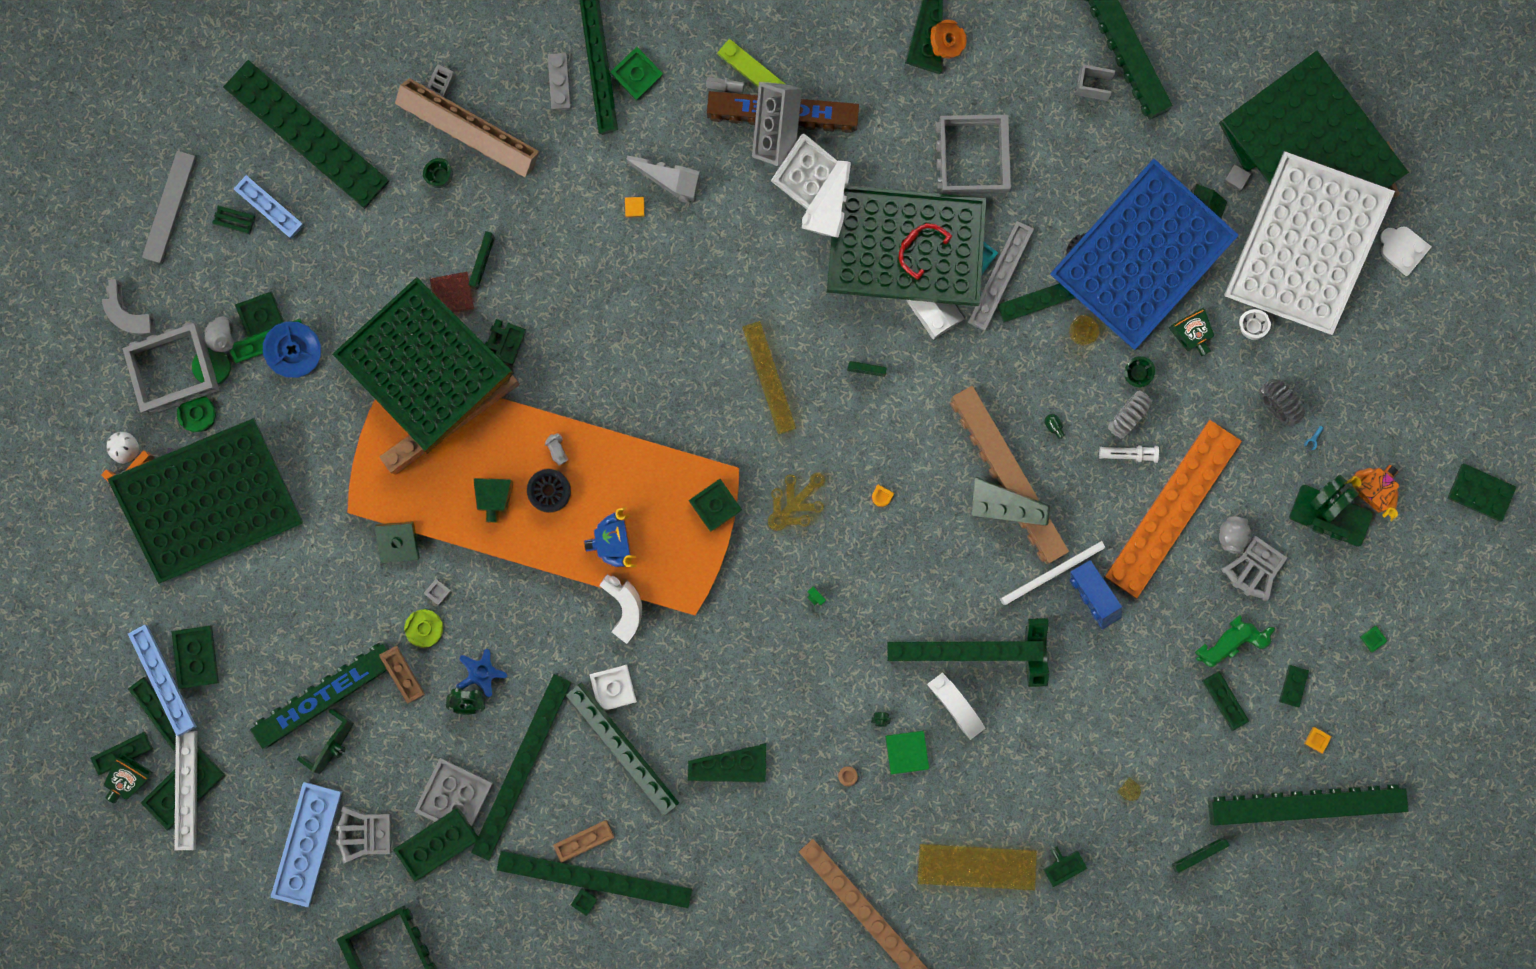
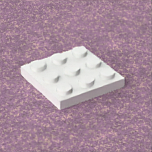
[771,134,838,209]

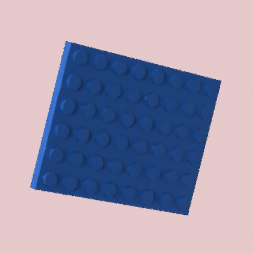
[1050,158,1239,350]

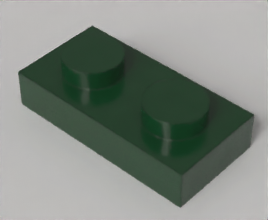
[1279,665,1309,708]

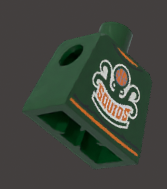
[1168,307,1214,357]
[104,753,153,803]

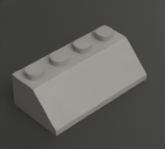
[752,82,802,166]

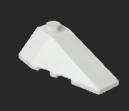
[802,160,851,238]
[906,300,965,340]

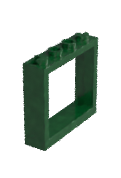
[336,906,437,969]

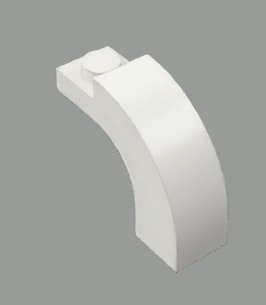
[599,574,642,644]
[927,672,985,740]

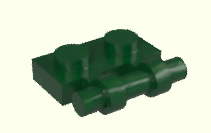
[485,319,526,366]

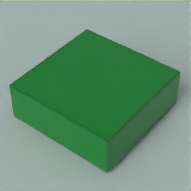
[1360,625,1387,652]

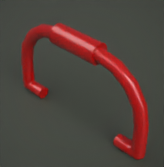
[899,223,952,279]

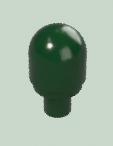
[1044,414,1065,439]

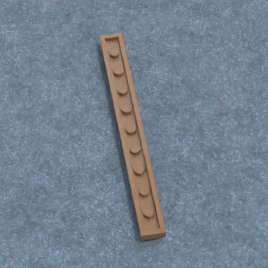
[798,838,928,969]

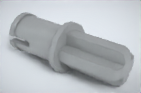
[706,77,744,94]

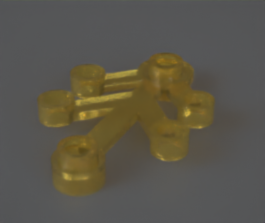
[768,472,825,531]

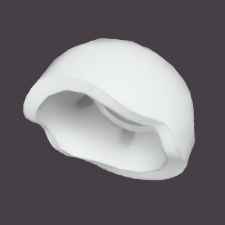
[1239,309,1271,340]
[107,432,139,464]

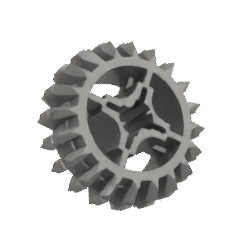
[1108,391,1152,439]

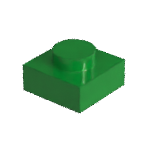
[807,587,826,606]

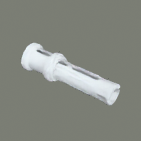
[1099,445,1159,463]

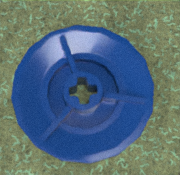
[263,321,321,378]

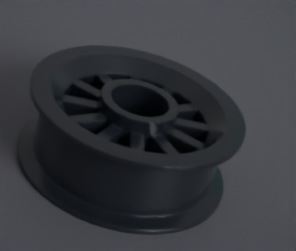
[527,469,571,513]

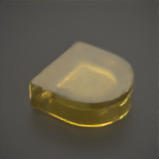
[1117,777,1141,801]

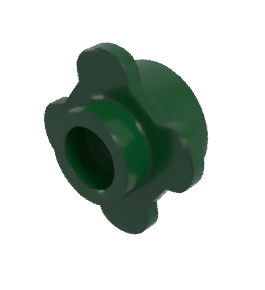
[871,712,891,727]

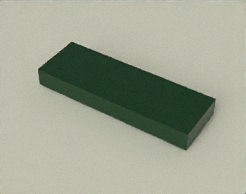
[468,231,495,290]
[1202,671,1249,731]
[90,732,153,776]
[1171,838,1230,873]

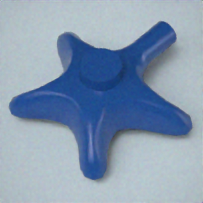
[456,649,507,697]

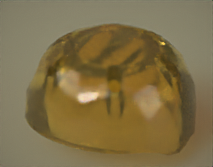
[1069,315,1100,346]

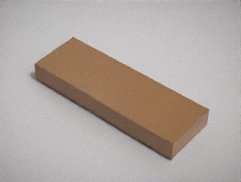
[380,646,425,704]
[553,819,615,863]

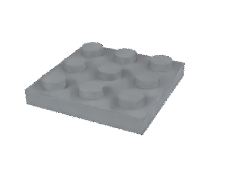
[414,758,493,826]

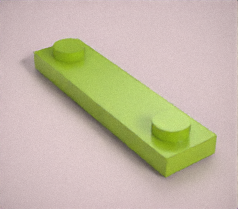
[717,39,785,88]

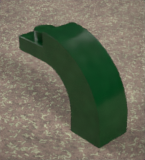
[1025,618,1050,687]

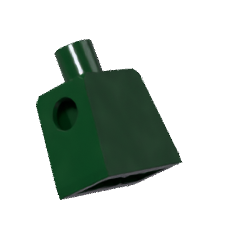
[474,478,513,523]

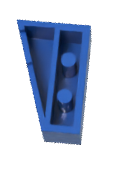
[1069,560,1122,630]

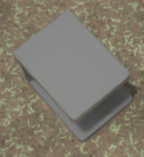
[1075,65,1115,101]

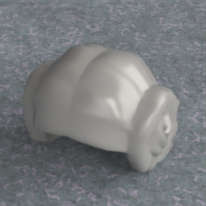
[204,316,234,352]
[1219,516,1251,554]

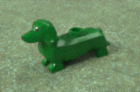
[1195,615,1275,667]

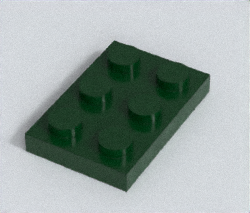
[1447,463,1516,522]
[171,626,219,689]

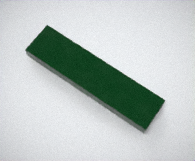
[128,677,176,751]

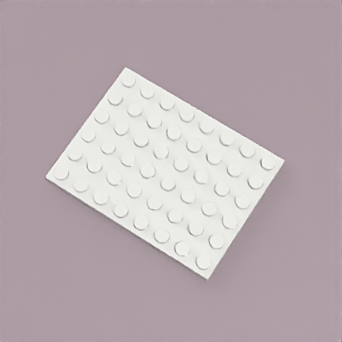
[1224,151,1395,335]

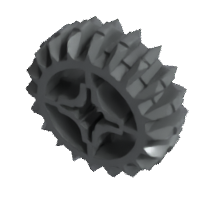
[1259,379,1305,427]

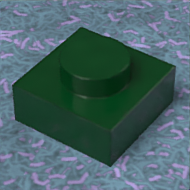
[571,888,598,916]

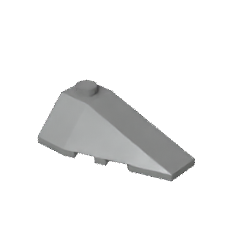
[626,155,701,203]

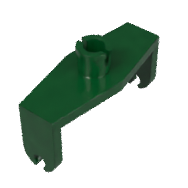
[297,708,354,774]

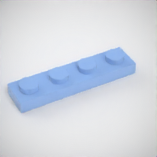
[234,175,304,239]

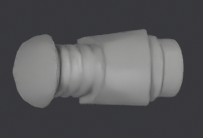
[545,433,569,466]

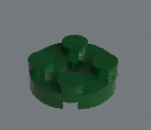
[446,688,486,715]

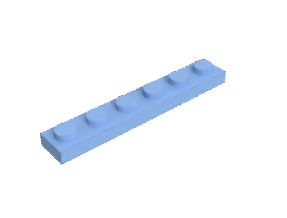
[128,625,197,736]

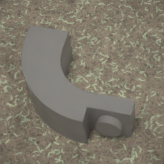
[102,279,156,337]

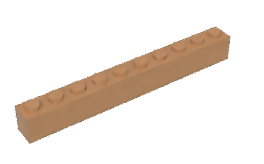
[950,386,1069,564]

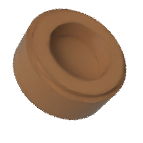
[838,766,858,786]

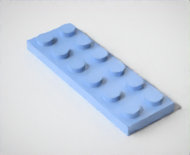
[271,782,342,907]

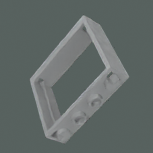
[935,115,1011,194]
[122,322,220,416]

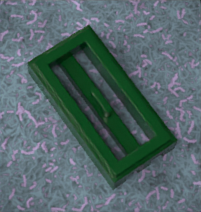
[212,205,255,235]
[847,361,887,377]

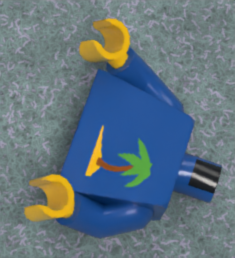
[584,507,636,567]

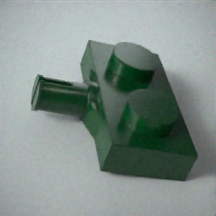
[1043,846,1087,887]

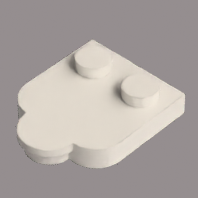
[1380,227,1432,276]

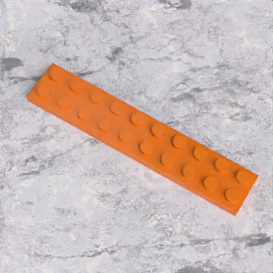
[1104,420,1242,599]

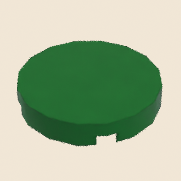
[192,348,231,384]
[177,396,216,433]

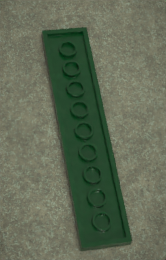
[223,60,389,209]

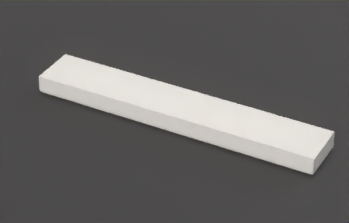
[1000,541,1105,605]
[175,731,197,850]

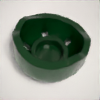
[423,158,453,188]
[1124,356,1155,388]

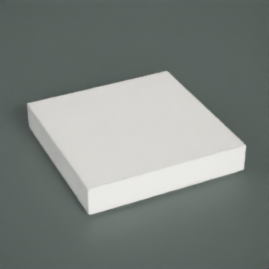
[589,665,637,711]

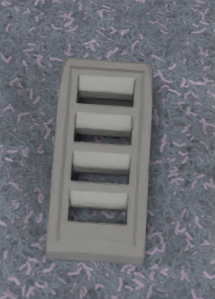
[427,64,456,98]

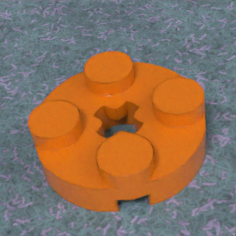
[931,20,966,59]

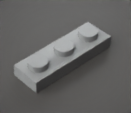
[548,53,571,111]

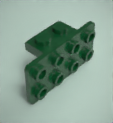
[1289,485,1373,547]

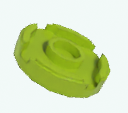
[404,609,444,648]

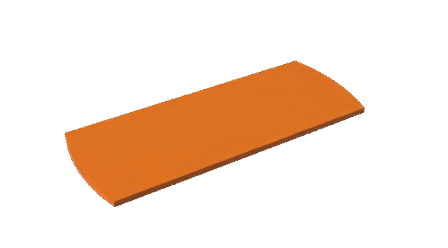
[347,398,739,616]

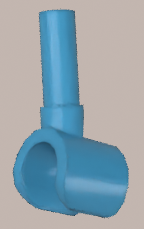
[1304,426,1324,450]

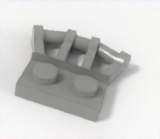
[1221,536,1287,601]
[336,806,391,864]

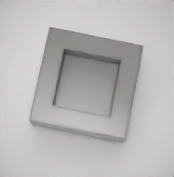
[1224,164,1251,191]
[424,579,451,606]

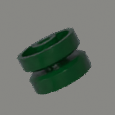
[1310,475,1360,523]

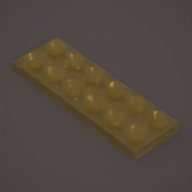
[917,844,1037,890]

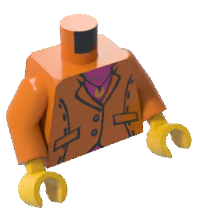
[1347,465,1399,522]

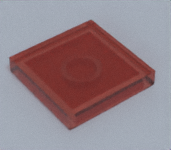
[430,272,475,313]

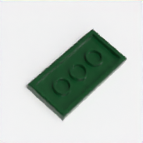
[141,747,225,831]
[393,807,480,882]

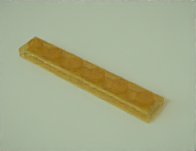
[742,321,796,435]

